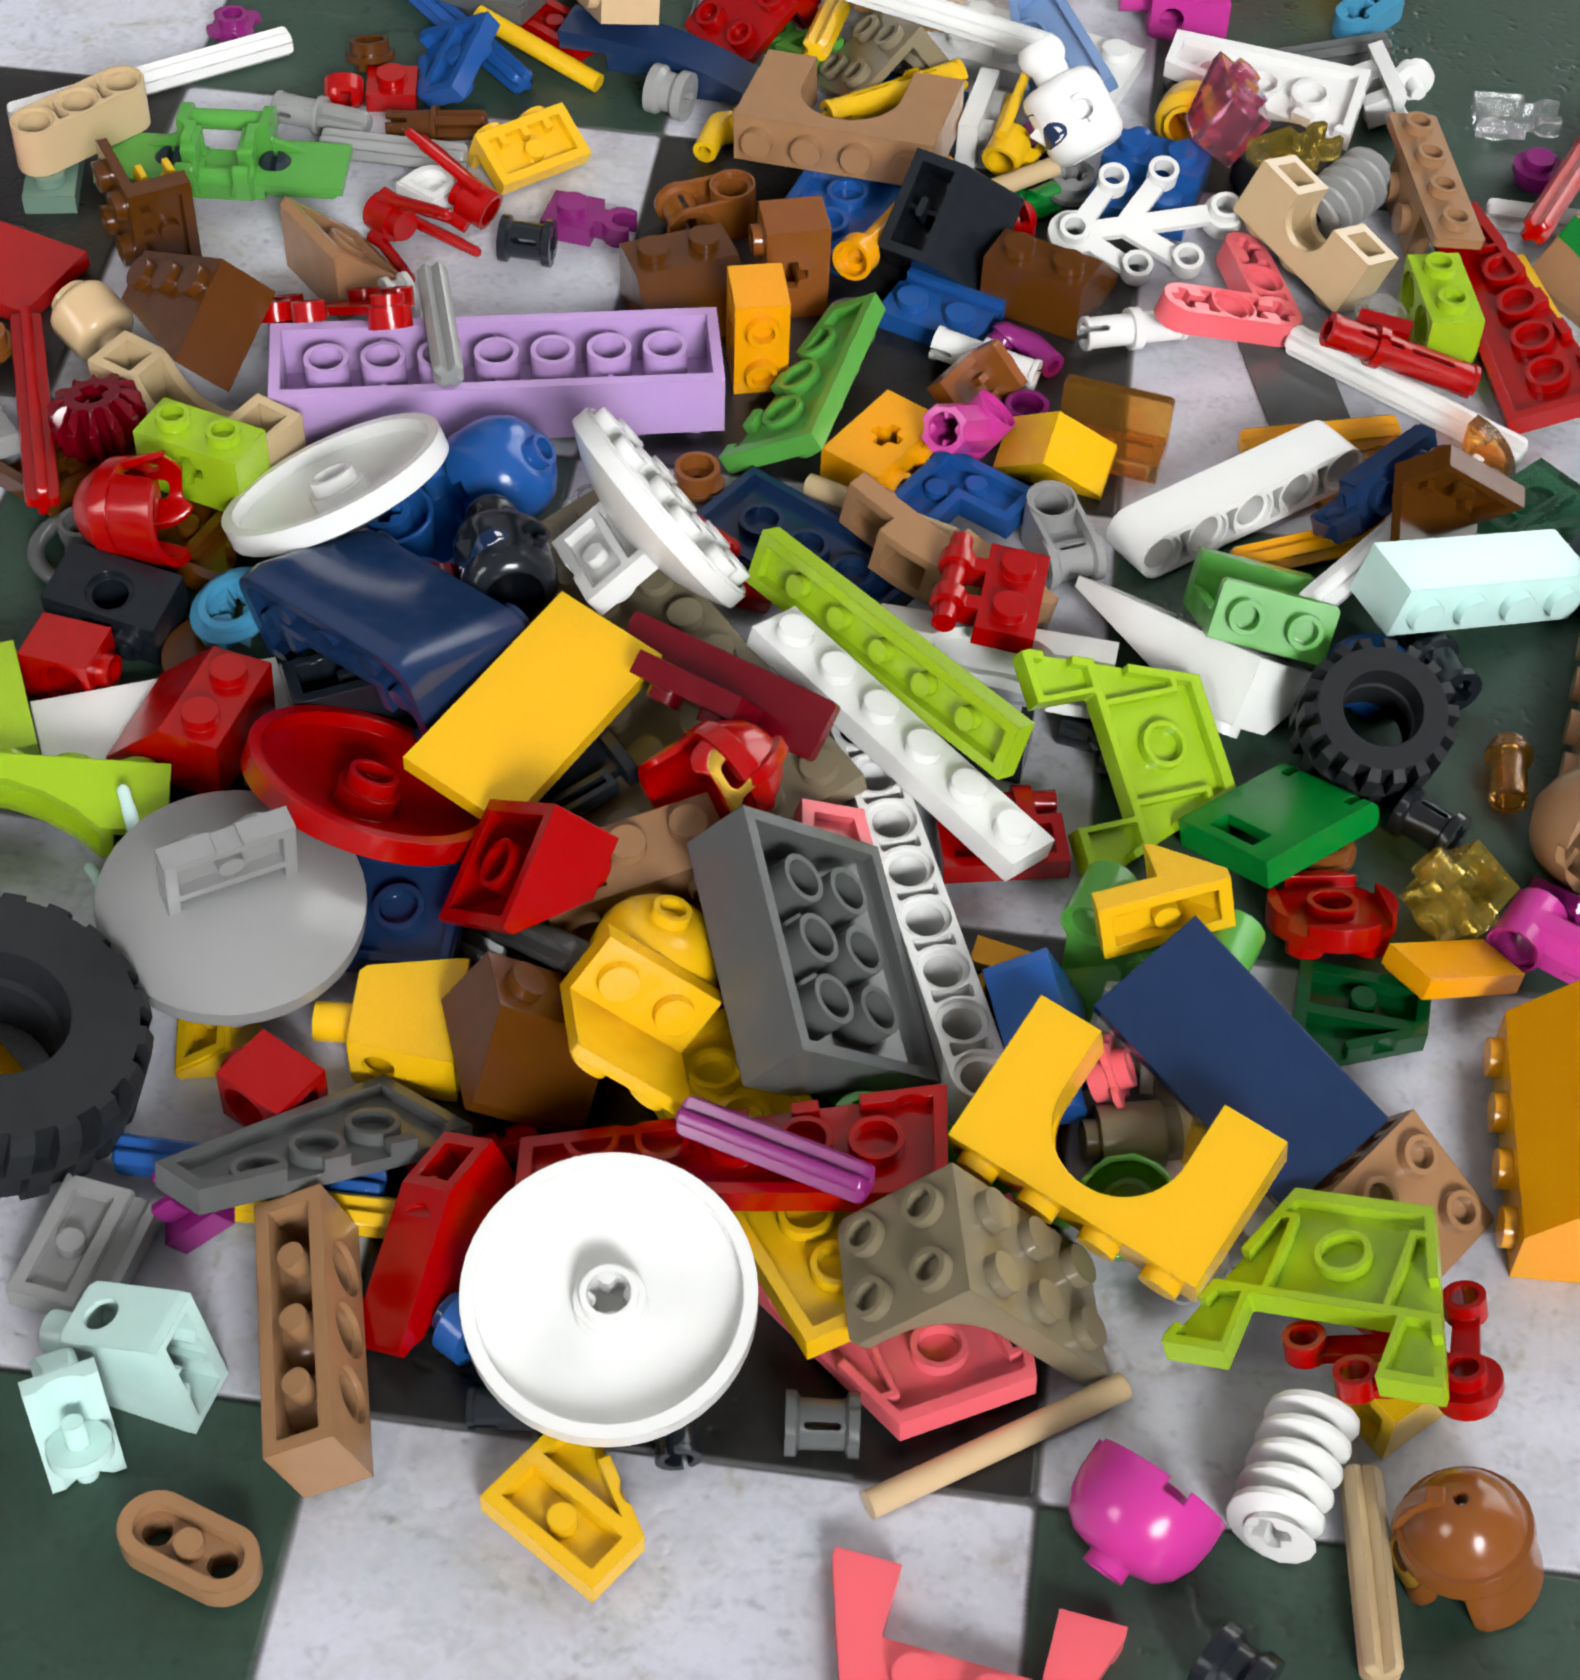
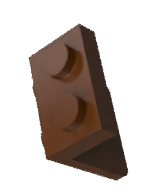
[1390,444,1525,541]

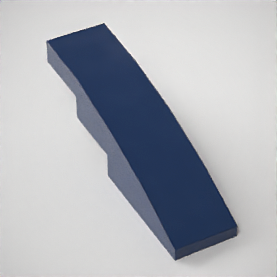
[557,4,759,104]

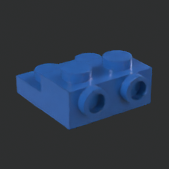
[1085,126,1213,242]

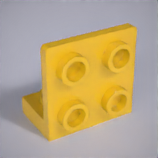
[560,924,722,1115]

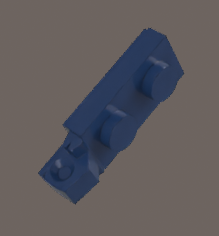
[1310,424,1437,545]

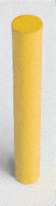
[473,5,604,92]

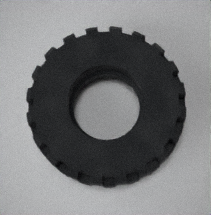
[0,893,154,1201]

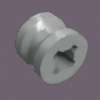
[642,63,698,122]

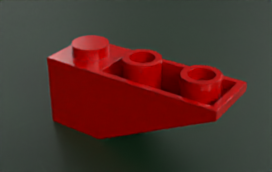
[363,1131,516,1358]

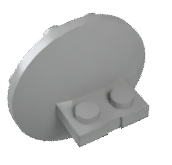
[94,790,367,1027]

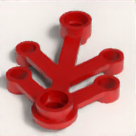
[262,285,415,331]
[1281,1280,1505,1422]

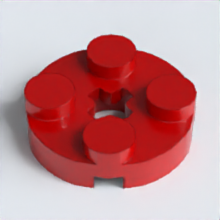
[1265,870,1399,960]

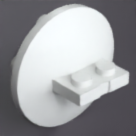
[551,406,751,616]

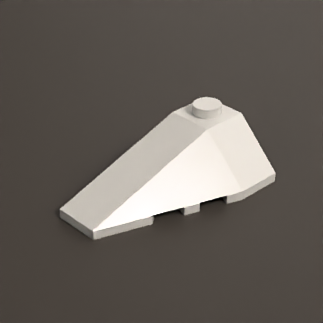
[1075,575,1312,739]

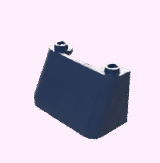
[239,528,531,743]

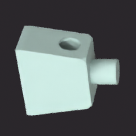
[39,1281,229,1434]

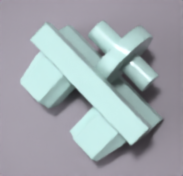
[17,1347,127,1494]

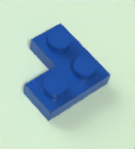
[894,452,1031,539]

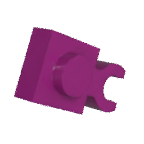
[540,190,637,248]

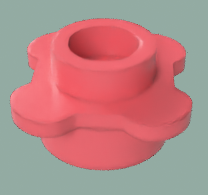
[1086,1032,1137,1109]

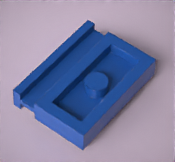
[878,267,1006,346]

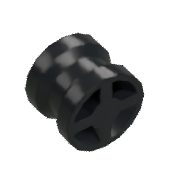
[1187,1620,1285,1680]

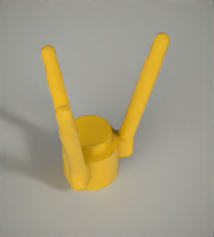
[982,71,1046,176]

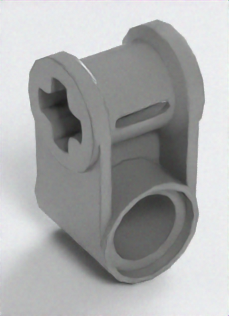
[1020,480,1107,590]

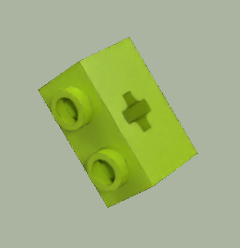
[133,397,270,512]

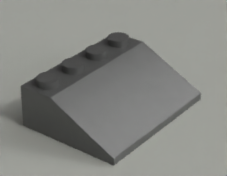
[687,805,941,1096]

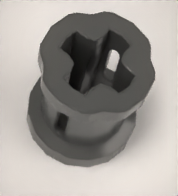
[783,1389,861,1460]

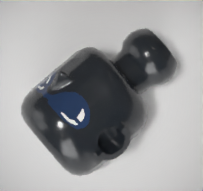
[452,494,558,622]

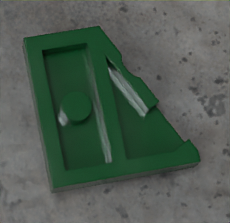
[1291,959,1431,1067]

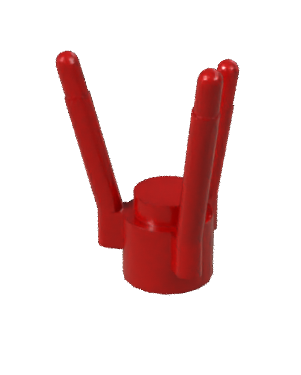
[405,128,503,233]
[363,187,482,282]

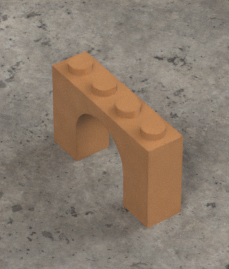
[733,49,964,186]

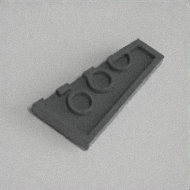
[155,1074,473,1215]

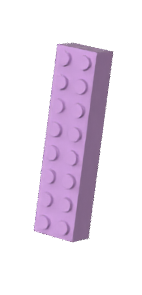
[267,307,725,446]

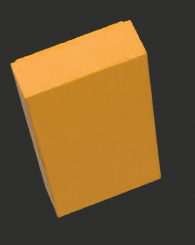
[1381,939,1525,1000]

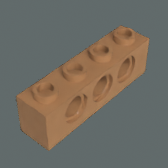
[254,1183,374,1499]

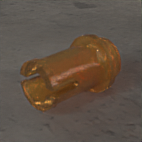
[1484,732,1534,814]

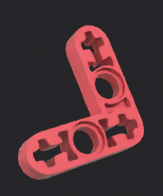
[1154,232,1303,347]

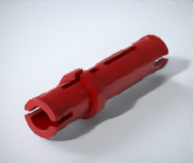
[1319,312,1481,399]

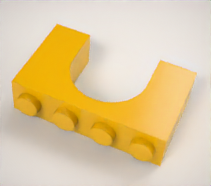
[948,995,1288,1303]

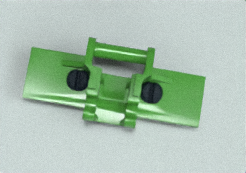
[93,102,353,201]

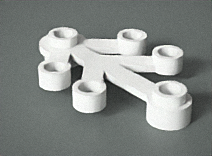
[1047,155,1243,287]

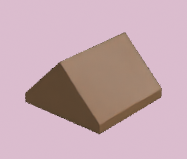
[279,196,398,321]

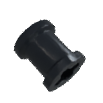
[496,214,558,268]
[1386,785,1472,865]

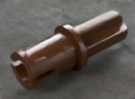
[385,105,489,141]

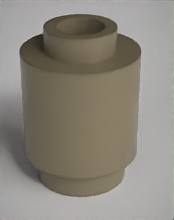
[1078,1099,1184,1168]

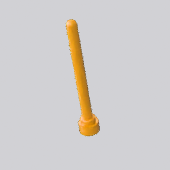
[832,155,954,281]

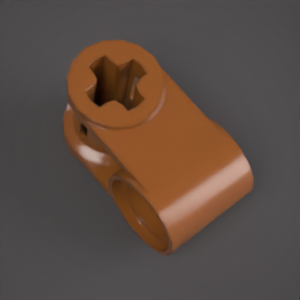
[654,169,757,240]

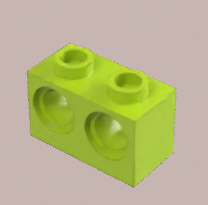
[1395,252,1485,364]

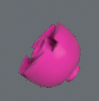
[1068,1438,1226,1586]

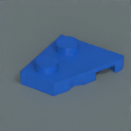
[417,11,500,108]

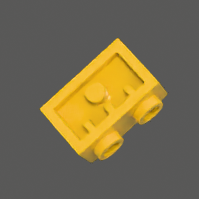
[468,102,592,195]

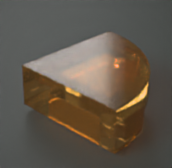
[1461,415,1516,480]

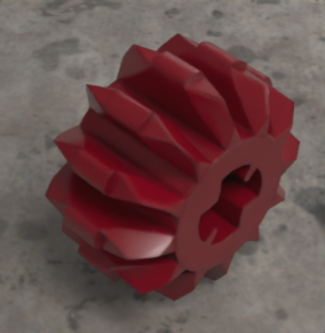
[47,374,148,463]

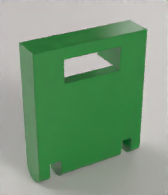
[1178,762,1379,889]

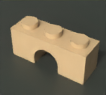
[1232,154,1399,313]

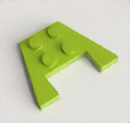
[1012,649,1236,878]
[1161,1187,1450,1407]

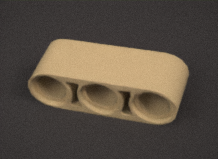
[9,65,151,177]

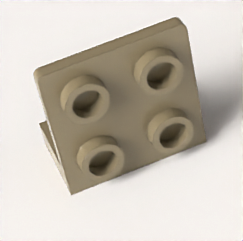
[817,11,950,97]

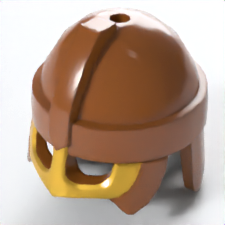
[1390,1466,1544,1632]

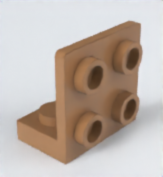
[1313,1109,1494,1277]

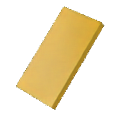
[403,591,662,820]

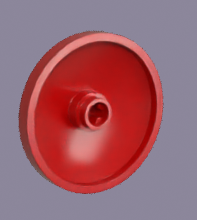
[241,705,480,866]

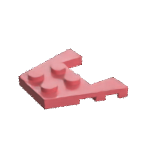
[757,1193,1037,1441]
[831,1546,1128,1680]

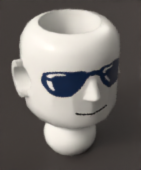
[1018,34,1123,168]

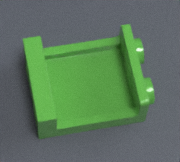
[1182,546,1341,665]

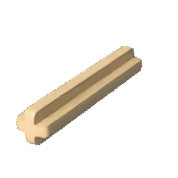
[1339,1463,1404,1680]

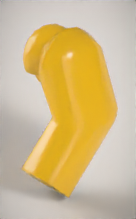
[693,106,737,163]

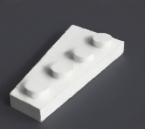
[1163,29,1371,151]

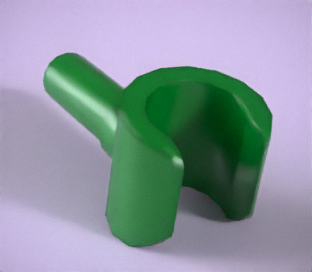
[1014,180,1061,219]

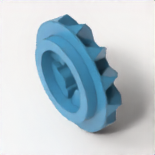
[190,566,260,651]

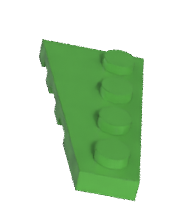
[718,292,886,474]

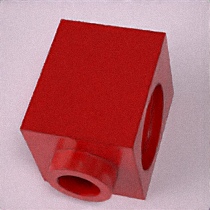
[17,612,122,699]
[215,1029,329,1127]

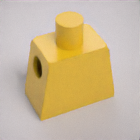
[312,958,471,1102]

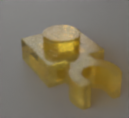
[1245,121,1344,172]

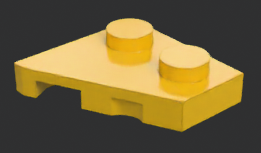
[480,1434,645,1604]

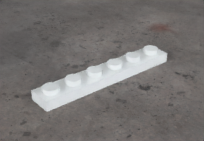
[746,606,1055,882]

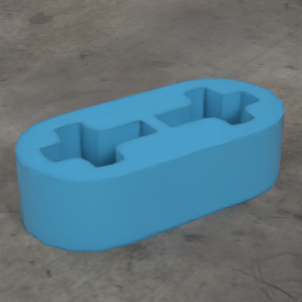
[1331,0,1405,39]

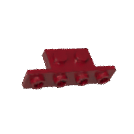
[625,611,840,762]

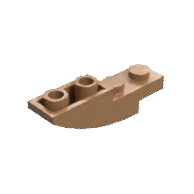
[838,472,1059,630]

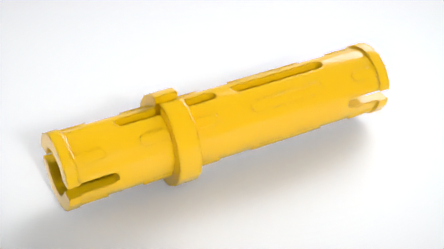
[820,58,968,120]

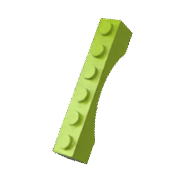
[0,748,172,858]

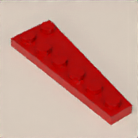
[1433,201,1580,434]
[514,1084,948,1211]

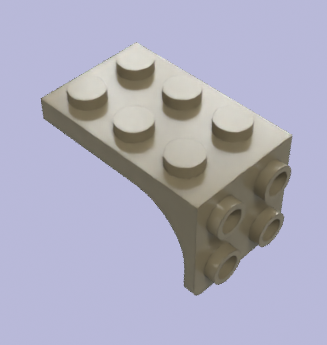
[838,1162,1108,1387]

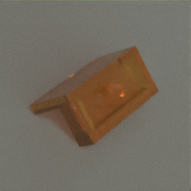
[1060,374,1176,484]

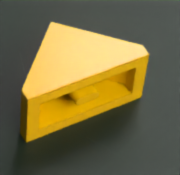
[993,411,1117,500]

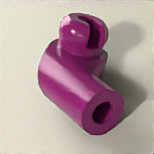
[984,321,1064,378]

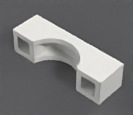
[881,603,1120,719]

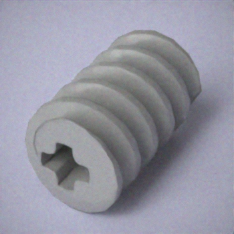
[1316,146,1391,240]

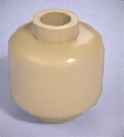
[50,280,134,362]

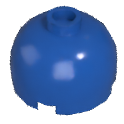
[445,415,558,518]

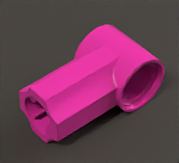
[921,390,1016,461]
[1486,887,1580,984]

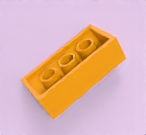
[1482,980,1580,1283]

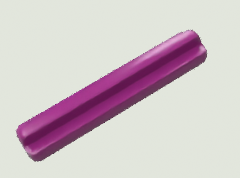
[675,1095,875,1204]

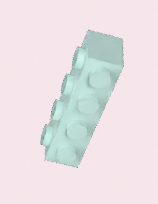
[1349,529,1580,636]

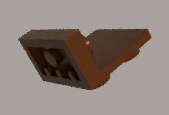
[91,138,202,267]

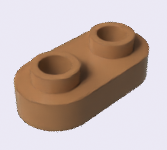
[116,1490,263,1607]

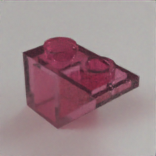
[1185,51,1271,168]

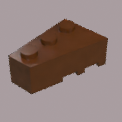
[122,250,276,392]

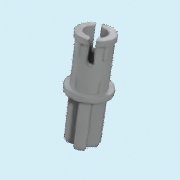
[271,90,373,136]

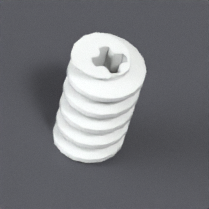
[1226,1389,1360,1564]

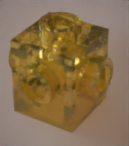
[1398,839,1520,941]

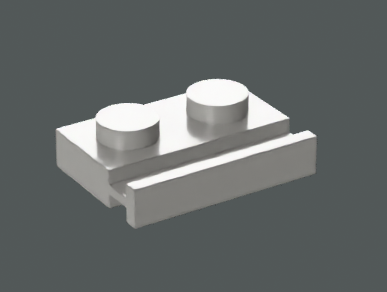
[5,1173,163,1315]

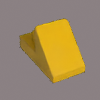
[1091,843,1236,960]

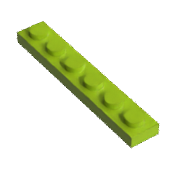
[745,527,1035,780]

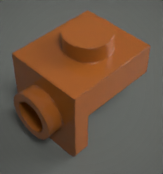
[927,338,1027,404]

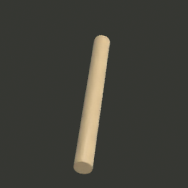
[861,1372,1132,1520]

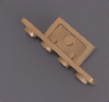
[1385,111,1485,256]
[546,792,720,942]

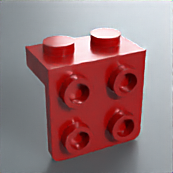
[685,0,821,64]

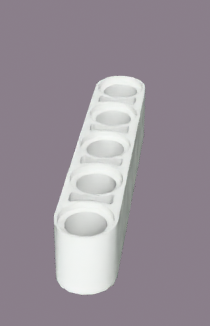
[1106,420,1364,578]

